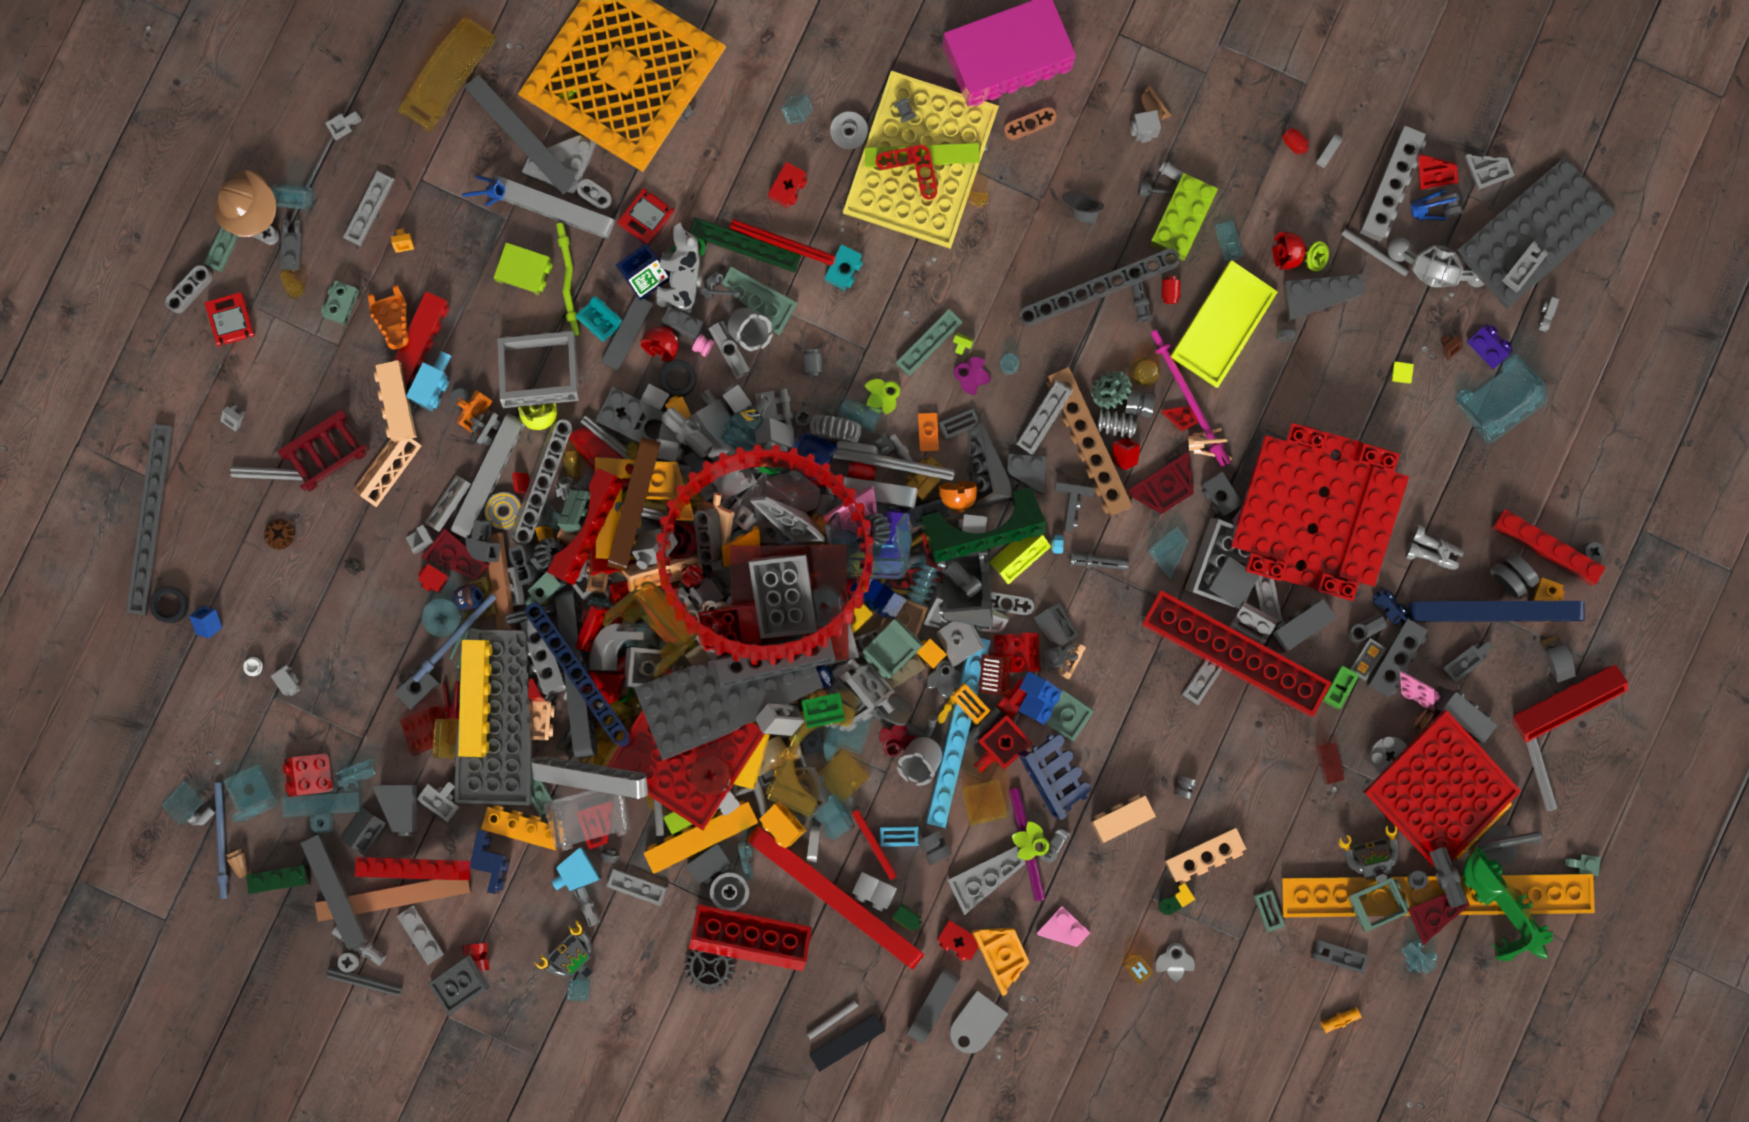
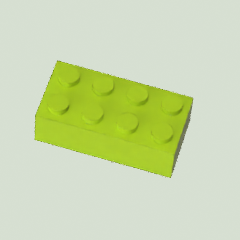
[1150,173,1218,261]

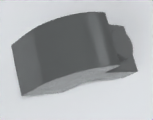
[466,520,501,562]
[1540,635,1575,683]

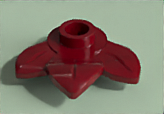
[879,724,917,757]

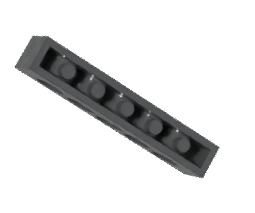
[715,638,835,688]

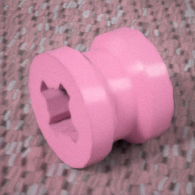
[692,334,715,357]

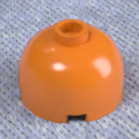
[939,481,977,513]

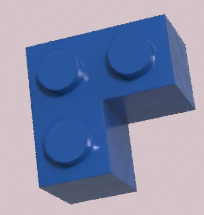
[1018,671,1062,725]

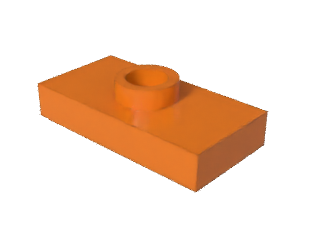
[918,413,939,452]

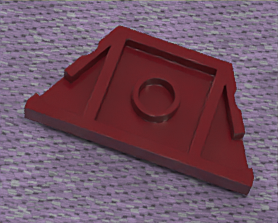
[1126,452,1194,515]

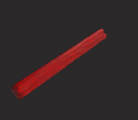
[730,219,836,265]

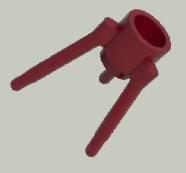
[443,681,460,719]

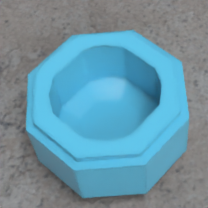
[1051,535,1064,554]

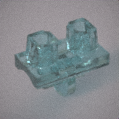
[1401,938,1439,974]

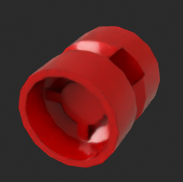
[462,943,490,971]

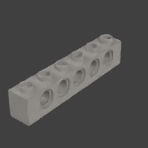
[1360,126,1427,242]

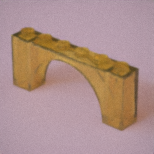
[766,691,858,817]

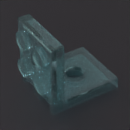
[223,764,279,823]

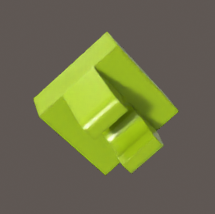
[953,333,975,355]

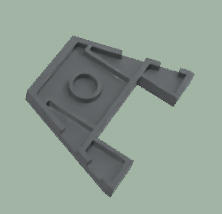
[758,766,829,826]

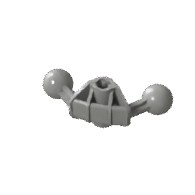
[1387,237,1485,287]

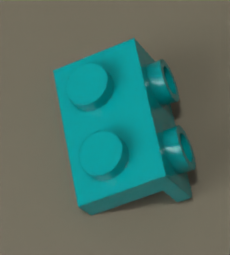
[576,296,622,342]

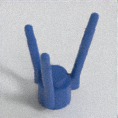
[462,175,506,206]
[1410,189,1456,221]

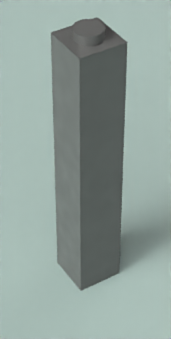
[300,835,368,951]

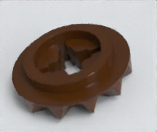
[264,519,295,550]

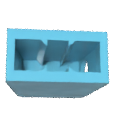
[551,847,600,891]

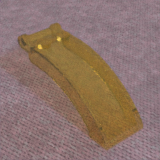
[398,16,497,133]

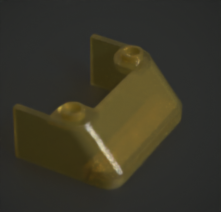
[603,581,697,679]

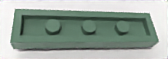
[896,309,963,377]

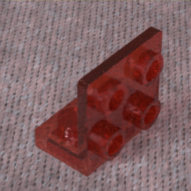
[400,705,454,756]

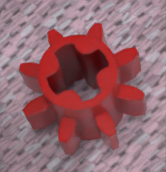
[680,563,704,588]

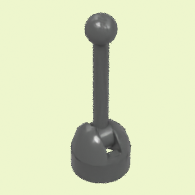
[1138,181,1175,197]

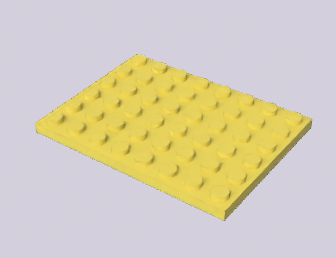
[843,71,999,249]

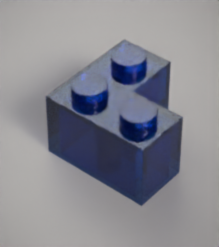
[849,571,907,619]

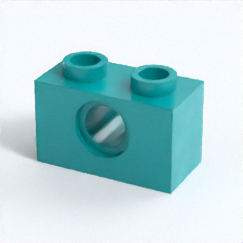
[824,244,864,291]

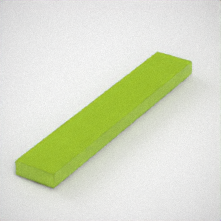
[865,143,980,168]

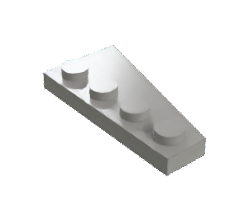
[948,846,1026,915]

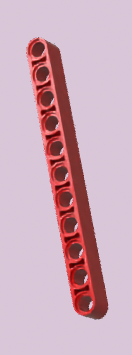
[746,826,925,970]

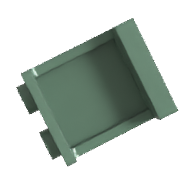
[862,618,924,678]

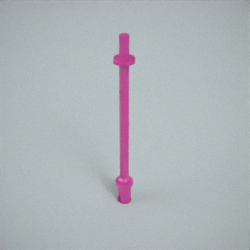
[1150,330,1232,467]

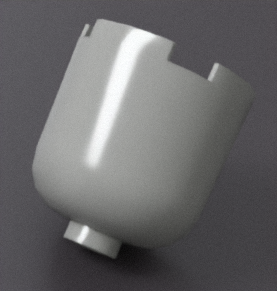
[727,308,773,351]
[897,737,942,786]

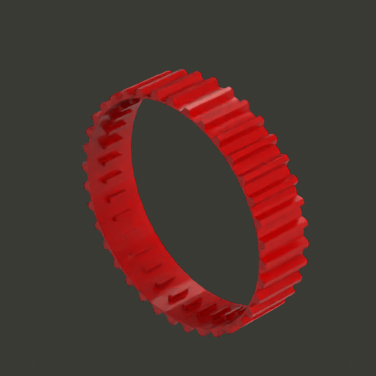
[656,444,873,665]

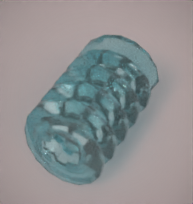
[907,564,942,607]

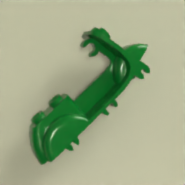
[1462,846,1553,962]

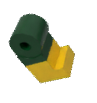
[1158,883,1195,915]

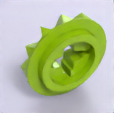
[1304,241,1329,272]

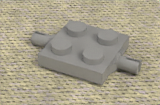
[846,658,895,714]

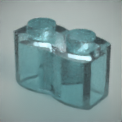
[814,794,855,841]

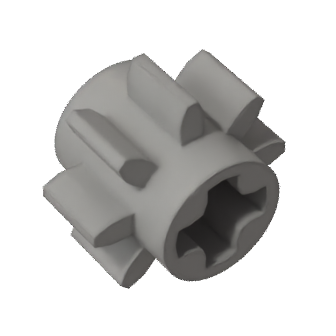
[555,477,578,500]

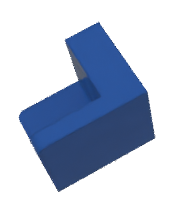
[189,605,222,638]

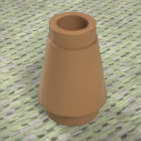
[226,848,249,879]

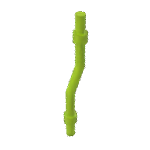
[556,223,580,336]

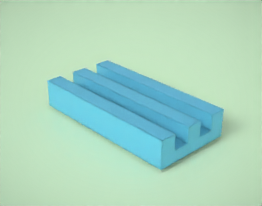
[880,826,919,847]

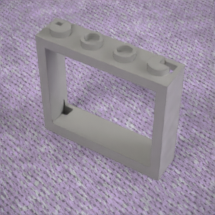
[497,331,579,408]

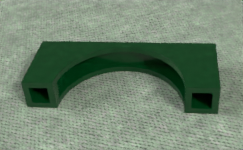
[921,487,1046,563]

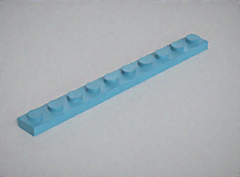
[925,638,990,828]

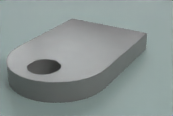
[950,991,1008,1053]

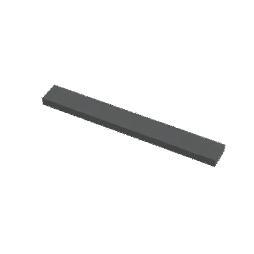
[464,75,577,194]

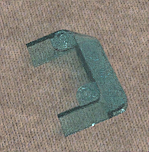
[825,512,912,579]

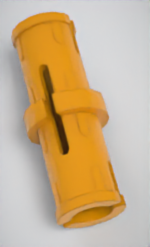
[1321,1007,1362,1033]

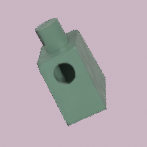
[525,572,569,606]

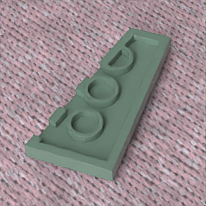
[722,267,798,336]

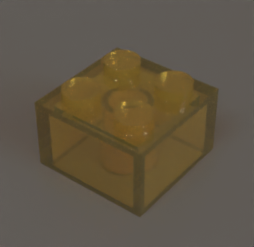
[961,779,1008,826]

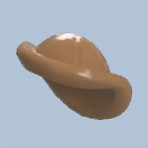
[214,170,276,237]

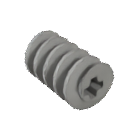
[1097,408,1138,439]

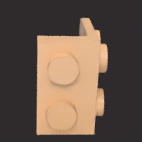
[530,701,555,741]

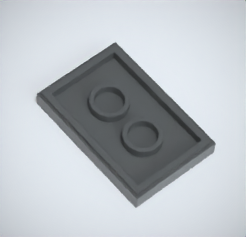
[428,954,490,1015]

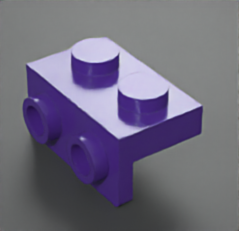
[1467,323,1513,369]

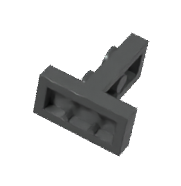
[1055,482,1094,533]

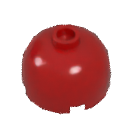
[1272,232,1307,270]
[640,326,679,362]

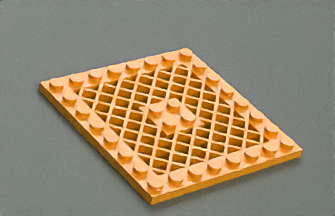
[518,0,726,172]

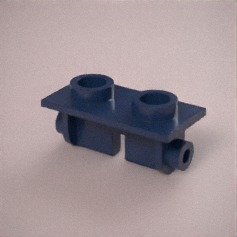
[1372,587,1409,626]

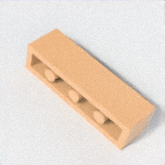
[374,360,417,442]

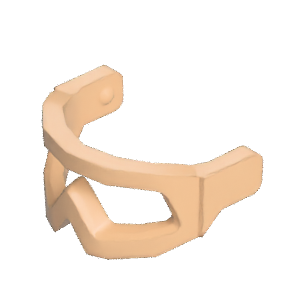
[1057,644,1086,680]

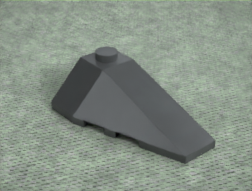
[967,424,1013,509]

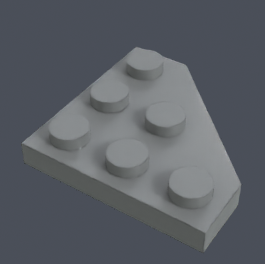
[522,135,597,196]

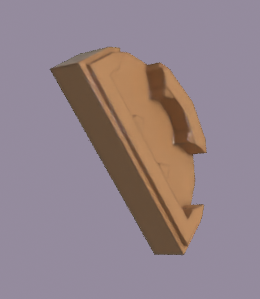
[1141,85,1171,120]

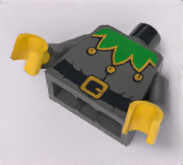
[1338,825,1399,883]
[534,921,594,979]

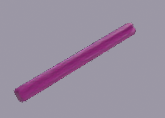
[1009,788,1045,901]

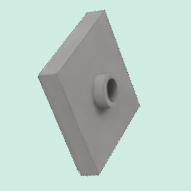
[936,621,984,666]

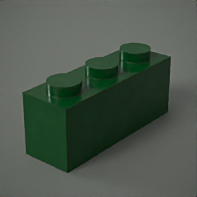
[246,865,310,894]

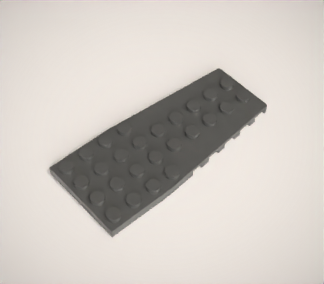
[455,629,533,805]
[634,634,823,761]

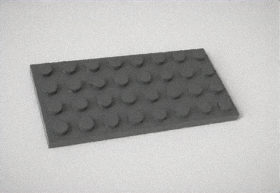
[1456,157,1616,309]

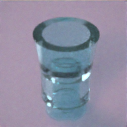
[838,397,883,434]

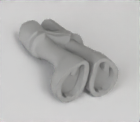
[1405,525,1464,570]

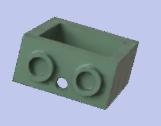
[1347,877,1409,932]

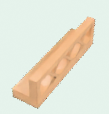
[353,438,421,507]
[621,552,703,594]

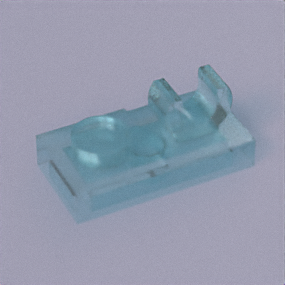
[1214,220,1244,263]
[336,759,376,791]

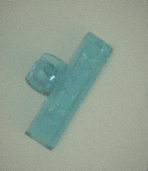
[282,792,361,834]

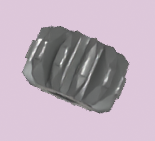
[865,513,892,546]
[533,537,565,569]

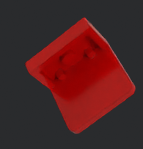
[282,754,333,798]

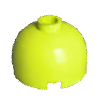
[518,403,557,430]

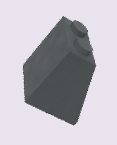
[373,785,418,836]

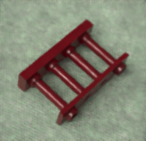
[277,409,369,492]

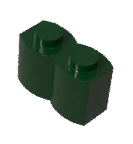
[891,903,922,932]

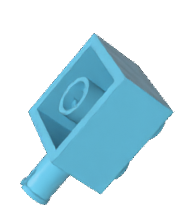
[406,351,452,412]

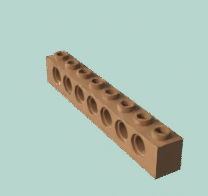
[1046,367,1132,517]

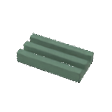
[1253,889,1285,932]

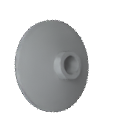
[830,112,868,149]

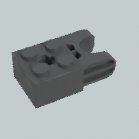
[595,387,665,444]

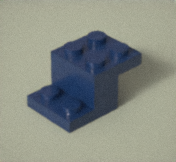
[470,830,510,894]

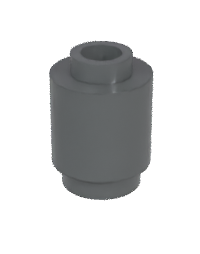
[803,349,823,378]

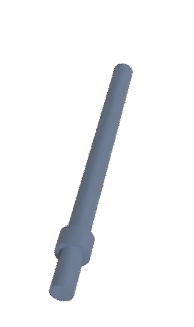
[411,593,497,682]
[214,782,229,899]

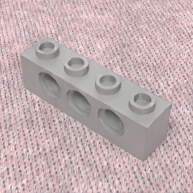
[520,616,566,696]

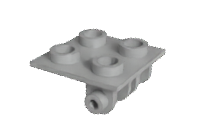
[713,451,757,501]

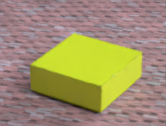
[1391,362,1414,384]

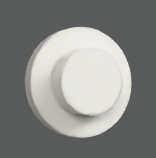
[243,657,263,676]

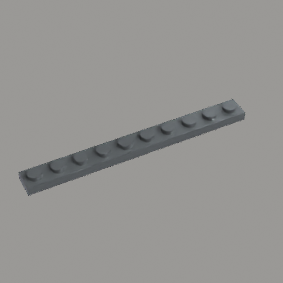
[126,424,173,616]

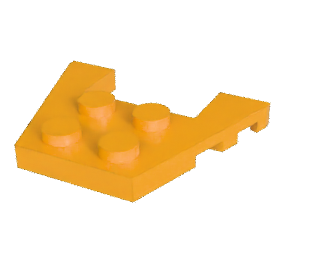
[619,462,694,520]

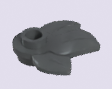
[927,660,961,699]

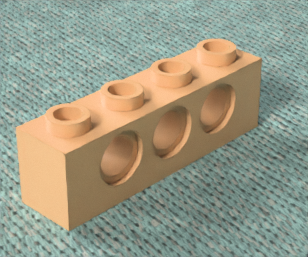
[1165,828,1246,884]

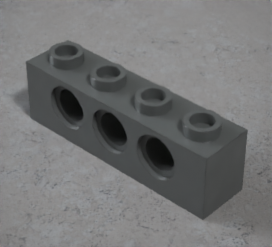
[1367,619,1428,698]

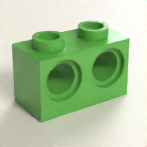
[1322,666,1359,710]

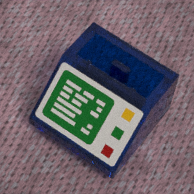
[616,243,670,301]

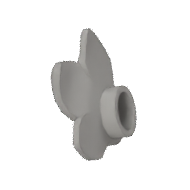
[1156,943,1195,982]

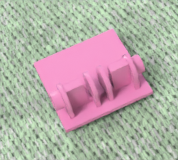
[1400,671,1441,711]

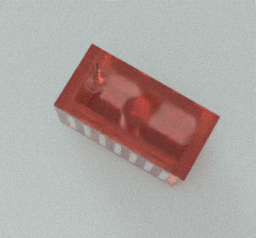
[979,652,1012,696]

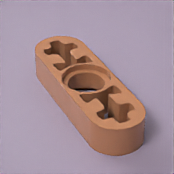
[1004,107,1056,140]

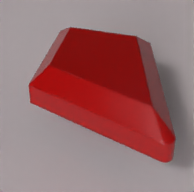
[1161,406,1199,431]

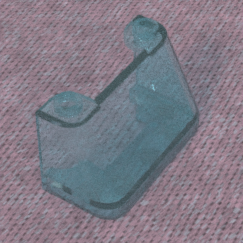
[1455,354,1548,444]

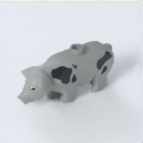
[656,223,702,314]

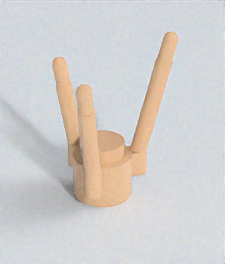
[1188,428,1232,460]

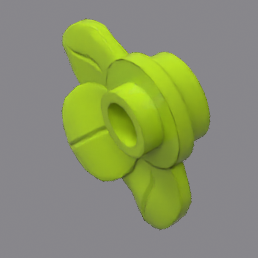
[865,379,900,415]
[1012,821,1049,860]

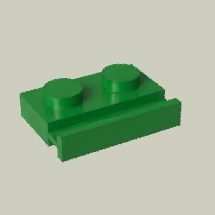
[802,693,846,729]

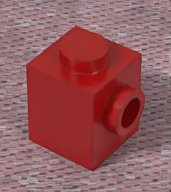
[418,564,450,593]

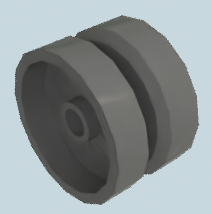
[1490,551,1540,600]

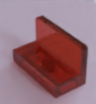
[1316,743,1344,785]

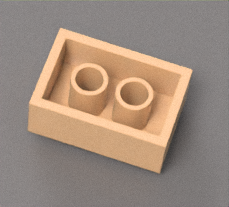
[1091,794,1156,843]

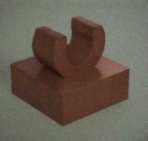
[1441,334,1463,360]

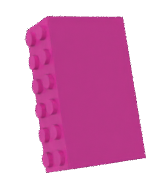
[942,0,1076,107]

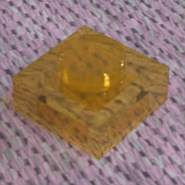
[969,191,989,207]

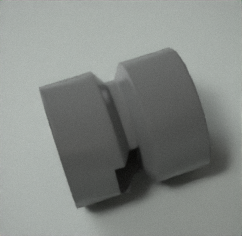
[1124,389,1156,419]
[918,830,952,866]

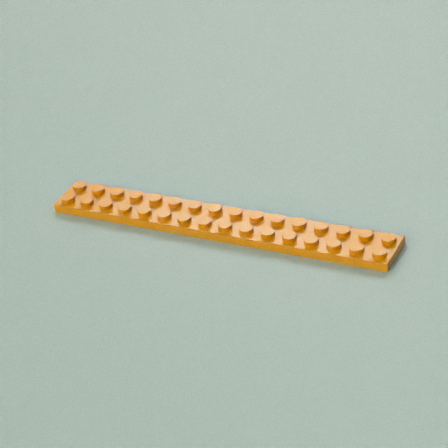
[1282,874,1595,917]

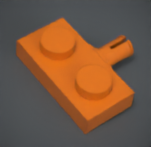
[455,390,493,433]

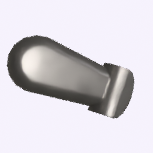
[1040,827,1070,863]

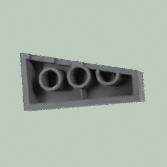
[1283,274,1364,322]

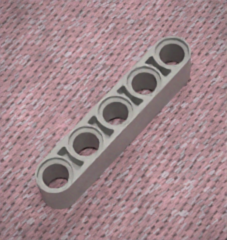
[825,477,918,508]

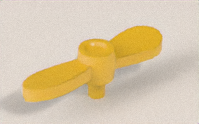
[937,691,956,724]

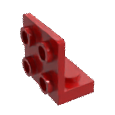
[994,633,1040,674]

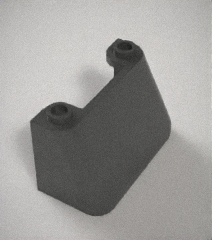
[938,549,993,627]

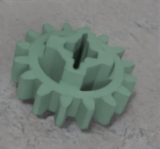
[1091,370,1132,409]

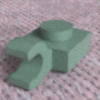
[1565,854,1601,876]

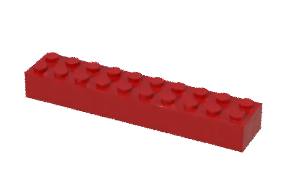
[1141,590,1332,718]

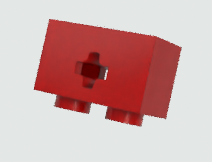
[768,162,808,209]
[937,920,979,962]

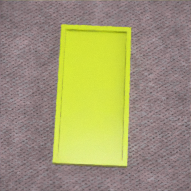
[1170,260,1278,388]

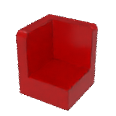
[1111,437,1140,470]

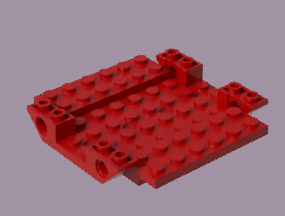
[1230,423,1410,601]

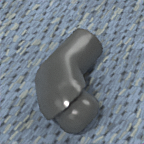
[704,273,724,299]

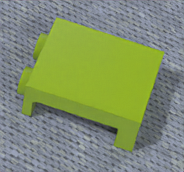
[494,243,553,296]

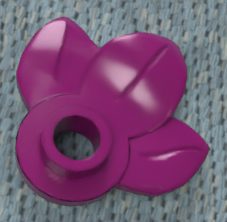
[954,357,991,395]

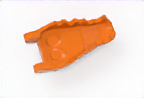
[367,284,409,349]

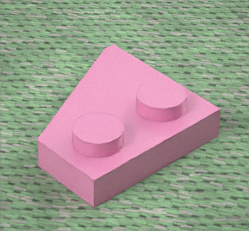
[1037,906,1090,947]

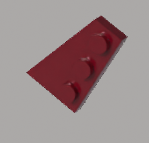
[421,528,489,580]
[1407,888,1470,945]

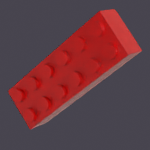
[688,904,812,971]

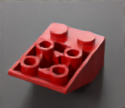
[698,602,763,651]

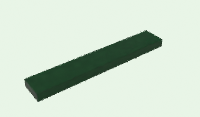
[689,217,802,273]

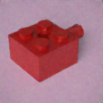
[973,715,1033,773]

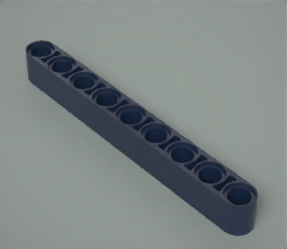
[1409,601,1585,622]
[525,603,631,747]

